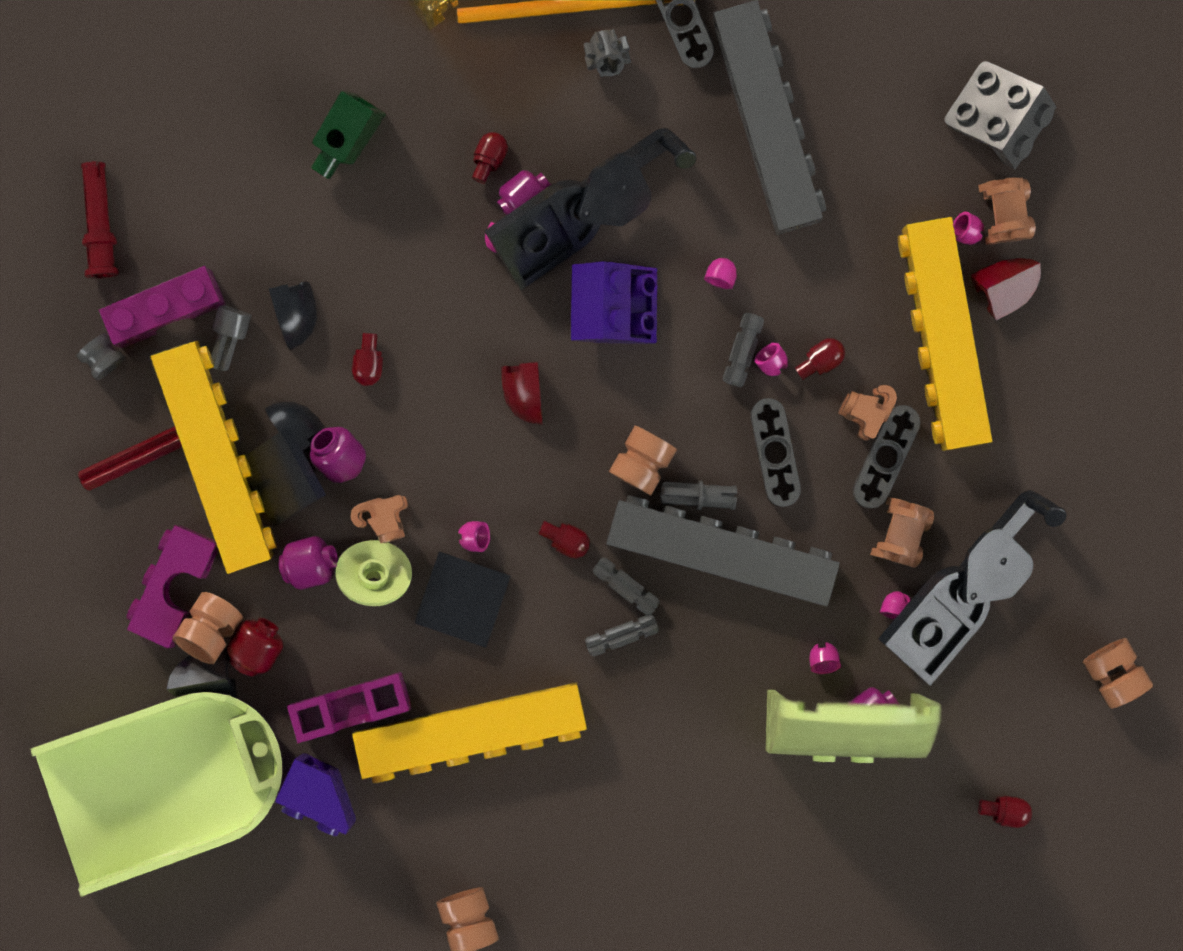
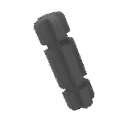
[723,313,764,387]
[593,557,660,615]
[585,614,659,656]

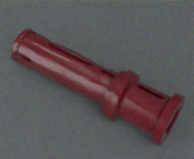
[81,161,119,279]

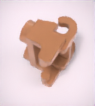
[978,177,1036,245]
[838,385,897,441]
[350,495,408,544]
[870,497,934,568]

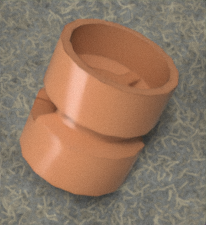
[609,425,677,496]
[172,592,243,664]
[1083,638,1153,709]
[436,887,499,951]

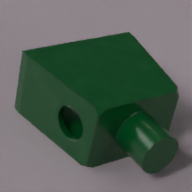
[311,90,386,179]

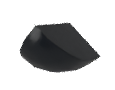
[269,282,317,350]
[265,401,325,454]
[167,647,237,698]

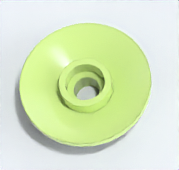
[336,540,412,606]

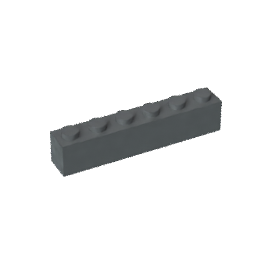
[712,0,826,235]
[606,495,840,607]

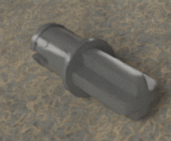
[660,480,737,510]

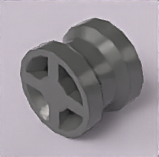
[76,333,125,380]

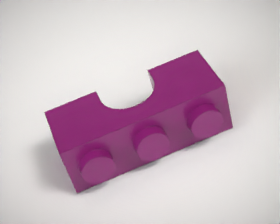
[99,266,226,348]
[126,525,219,649]
[287,671,412,743]

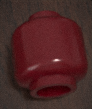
[227,618,284,676]

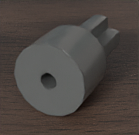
[211,305,252,371]

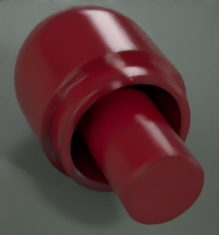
[472,132,508,184]
[352,333,383,386]
[795,338,845,380]
[538,521,590,559]
[978,795,1032,828]

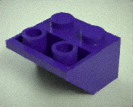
[571,261,657,344]
[275,753,356,836]

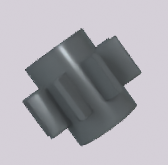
[583,29,631,77]

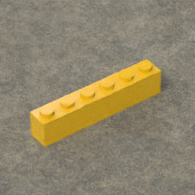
[898,217,993,451]
[150,341,277,574]
[352,682,587,783]

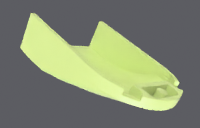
[766,690,941,763]
[30,692,282,896]

